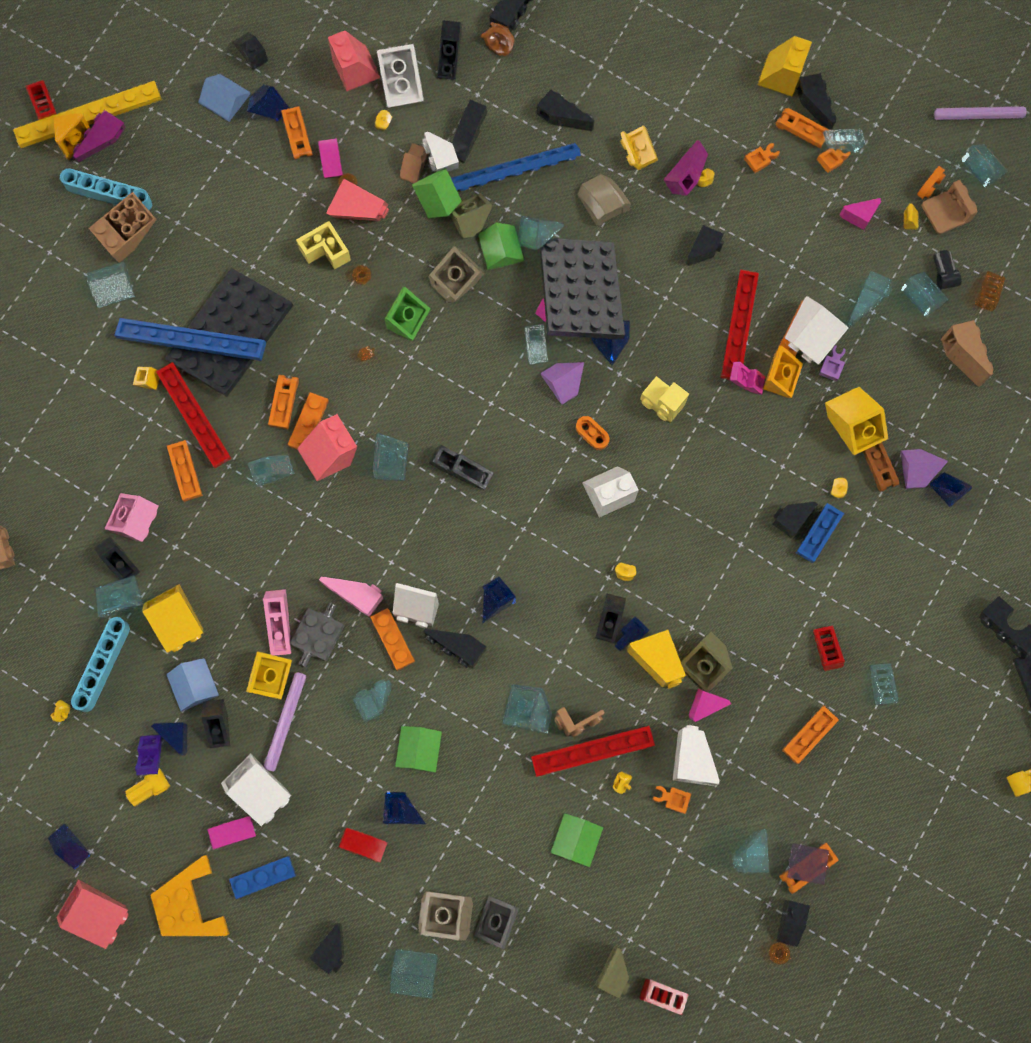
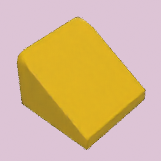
[904,204,918,230]
[133,367,159,389]

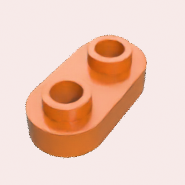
[917,166,946,199]
[576,416,609,450]

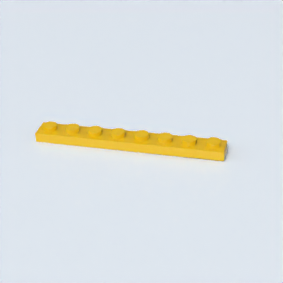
[13,81,162,148]

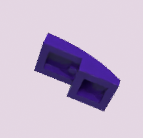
[135,735,162,775]

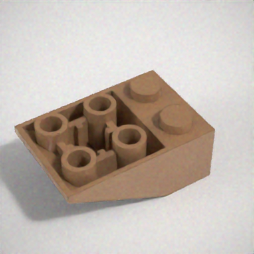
[89,192,157,263]
[941,320,993,387]

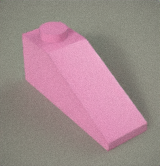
[319,577,383,617]
[263,589,291,655]

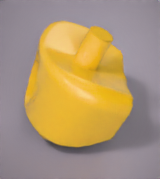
[375,110,392,131]
[697,169,715,187]
[831,478,848,499]
[615,563,636,581]
[50,700,71,722]
[613,772,632,794]

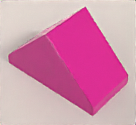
[840,198,881,230]
[689,689,731,722]

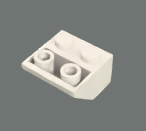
[422,132,459,172]

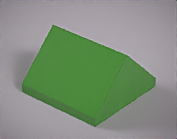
[412,167,462,218]
[478,222,524,270]
[385,287,431,341]
[395,726,442,773]
[551,813,603,867]

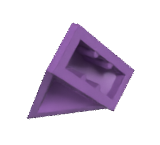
[541,362,584,405]
[900,449,948,489]

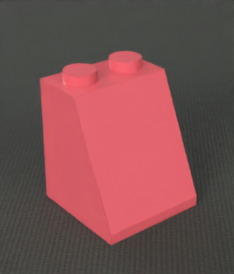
[328,31,380,91]
[326,179,389,221]
[297,414,357,481]
[56,880,128,949]

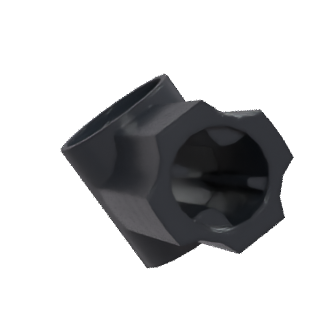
[933,250,961,289]

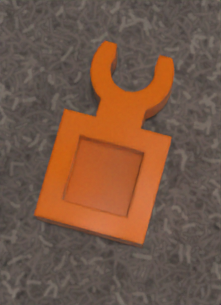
[744,143,780,173]
[816,144,851,173]
[652,786,691,814]

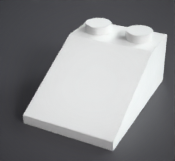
[377,44,424,107]
[393,583,439,628]

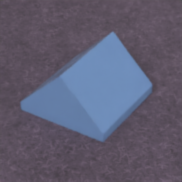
[199,74,250,122]
[167,658,219,712]

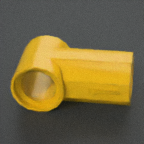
[125,768,170,807]
[1006,769,1031,797]

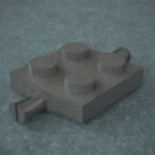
[290,603,345,667]

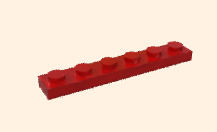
[721,269,759,380]
[156,362,232,468]
[531,726,655,777]

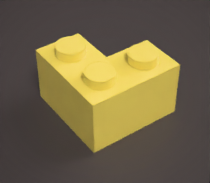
[296,221,351,269]
[640,377,689,423]

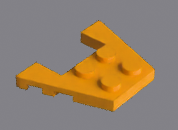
[151,855,229,936]

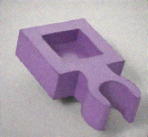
[819,345,845,382]

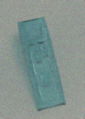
[846,271,892,328]

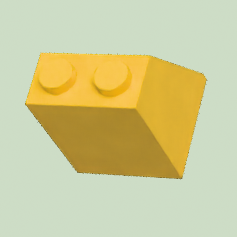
[758,36,812,96]
[825,387,888,455]
[142,584,203,653]
[627,630,686,689]

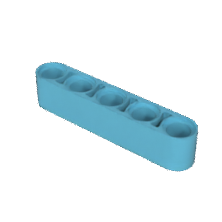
[60,169,152,210]
[71,617,130,712]

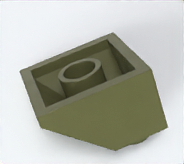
[450,193,492,238]
[681,632,733,692]
[596,946,630,998]

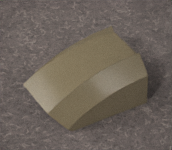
[578,174,631,227]
[429,246,485,302]
[418,891,473,940]

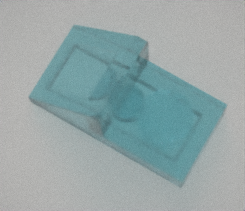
[524,324,548,365]

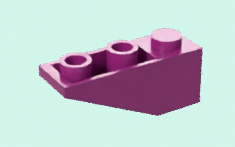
[73,110,126,162]
[664,140,708,196]

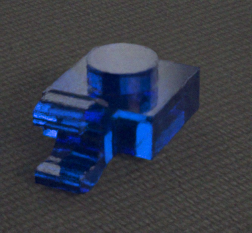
[615,616,649,651]

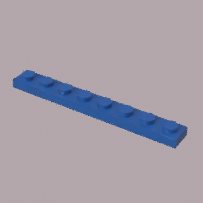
[451,143,581,191]
[115,318,266,361]

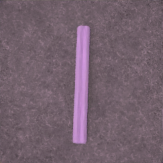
[934,106,1027,120]
[264,672,306,771]

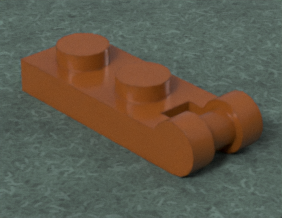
[863,442,899,492]

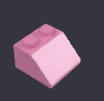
[105,493,158,542]

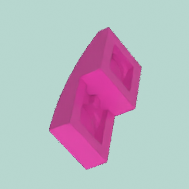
[318,138,343,178]
[730,362,765,395]
[208,816,256,850]

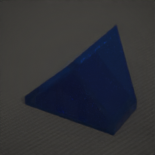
[247,85,290,121]
[591,320,630,365]
[482,576,516,624]
[383,792,426,825]

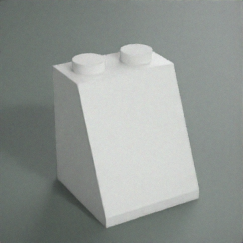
[785,296,848,364]
[583,466,638,517]
[673,725,719,786]
[221,753,291,826]

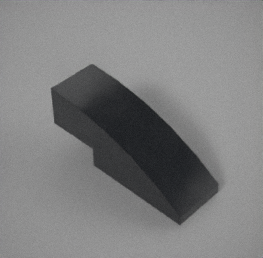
[452,99,487,163]
[429,445,493,490]

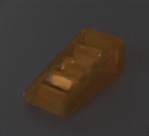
[975,271,1006,312]

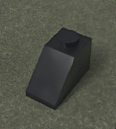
[233,32,268,70]
[686,225,724,266]
[773,502,818,538]
[94,536,140,584]
[595,593,626,643]
[201,699,230,749]
[776,900,810,947]
[310,923,345,975]

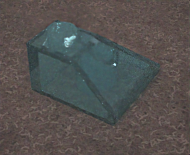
[502,684,552,734]

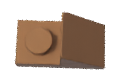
[400,143,430,183]

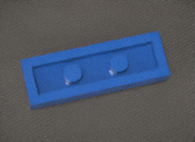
[796,503,844,563]
[229,856,296,899]

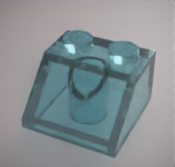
[733,829,769,873]

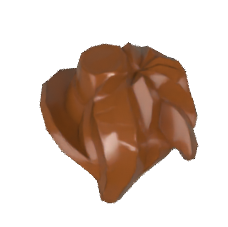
[481,22,514,56]

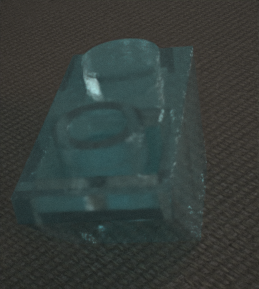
[248,455,295,487]
[353,679,392,722]

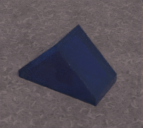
[930,472,972,507]
[151,722,187,756]
[48,824,91,869]

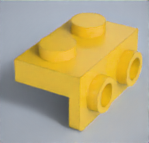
[620,126,658,170]

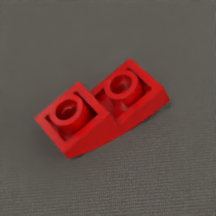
[338,828,387,863]

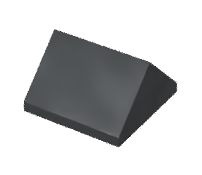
[474,896,519,949]

